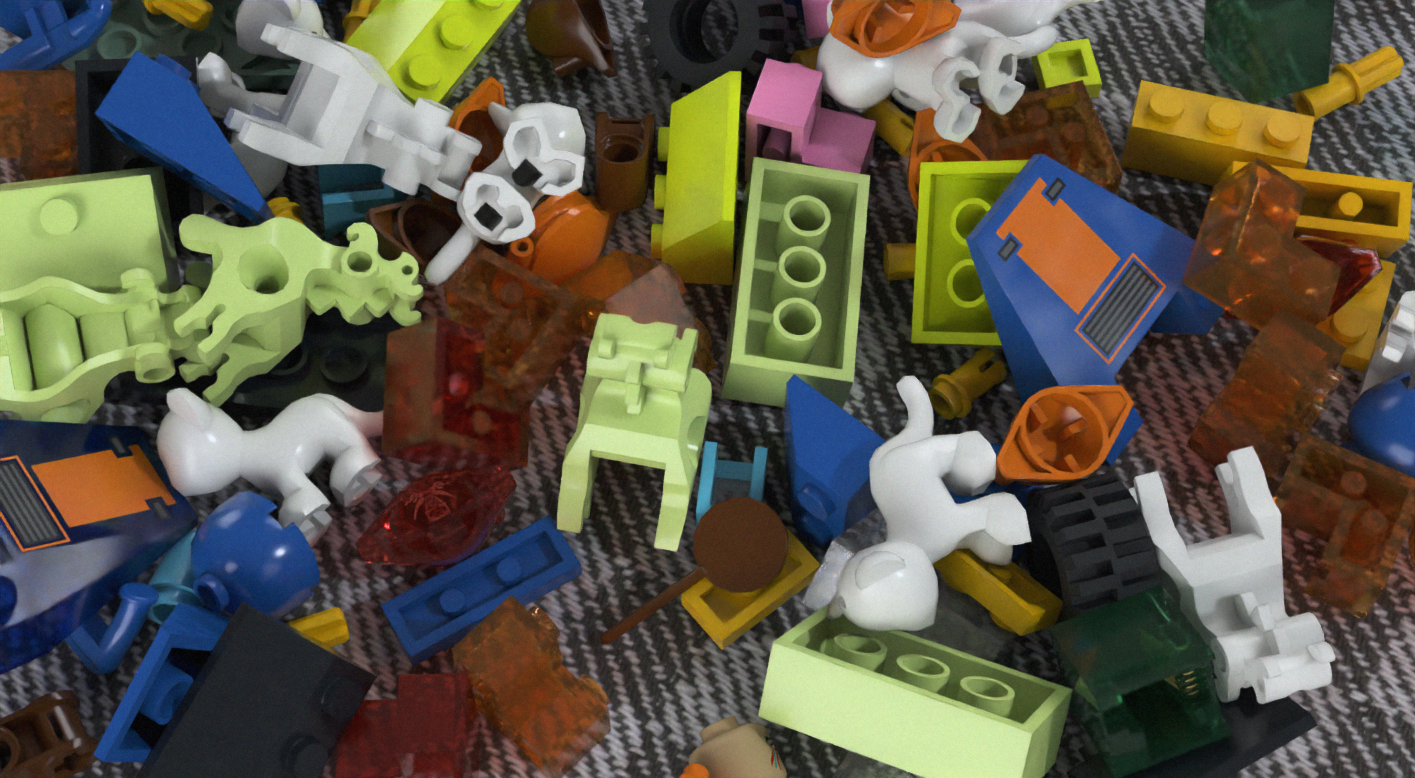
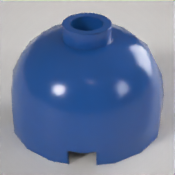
[1340,371,1415,499]
[191,491,320,620]

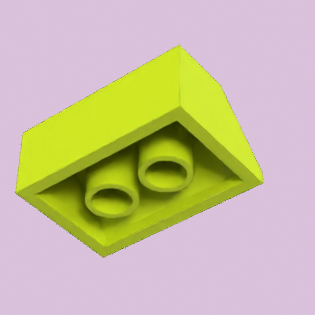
[345,0,522,105]
[651,71,741,285]
[911,160,1029,349]

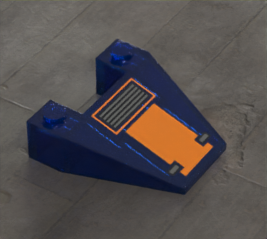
[0,419,199,675]

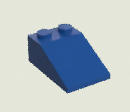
[95,50,276,225]
[93,603,231,762]

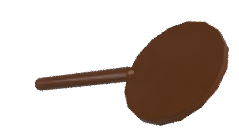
[600,497,788,645]

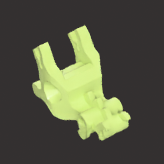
[173,214,423,407]
[0,268,220,463]
[557,313,712,552]

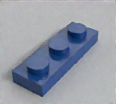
[380,515,582,666]

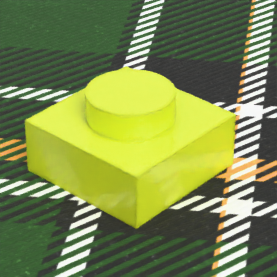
[1031,38,1102,104]

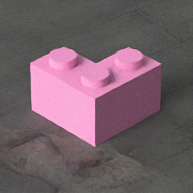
[745,58,877,181]

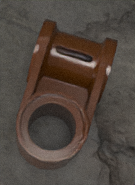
[594,111,656,212]
[0,690,99,778]

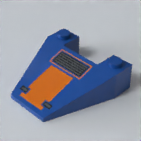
[966,154,1237,467]

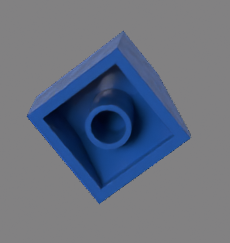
[783,374,887,556]

